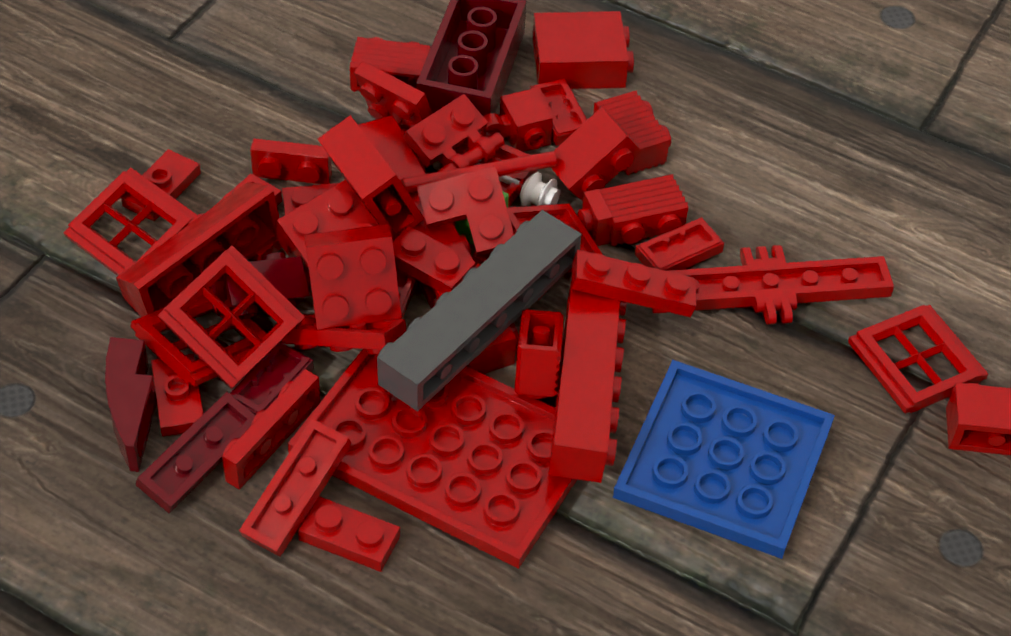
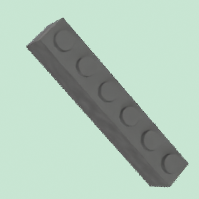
[377,210,582,412]

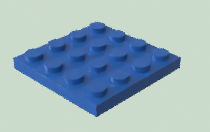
[613,360,835,559]

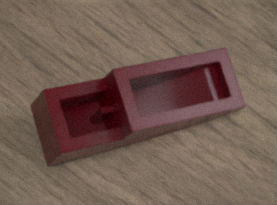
[105,337,157,472]

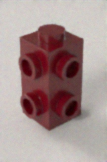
[212,252,310,320]

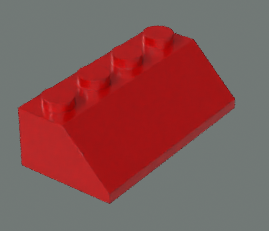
[116,182,279,317]

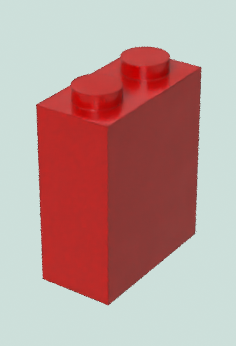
[532,11,634,89]
[317,115,425,241]

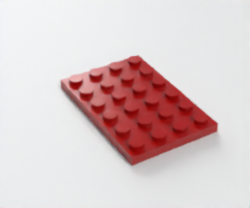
[288,349,577,569]

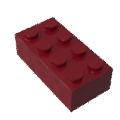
[416,0,527,130]

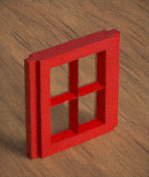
[63,167,197,276]
[158,245,305,389]
[131,288,267,387]
[848,304,988,414]

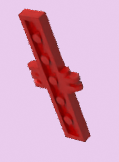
[652,245,894,325]

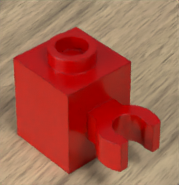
[480,88,553,152]

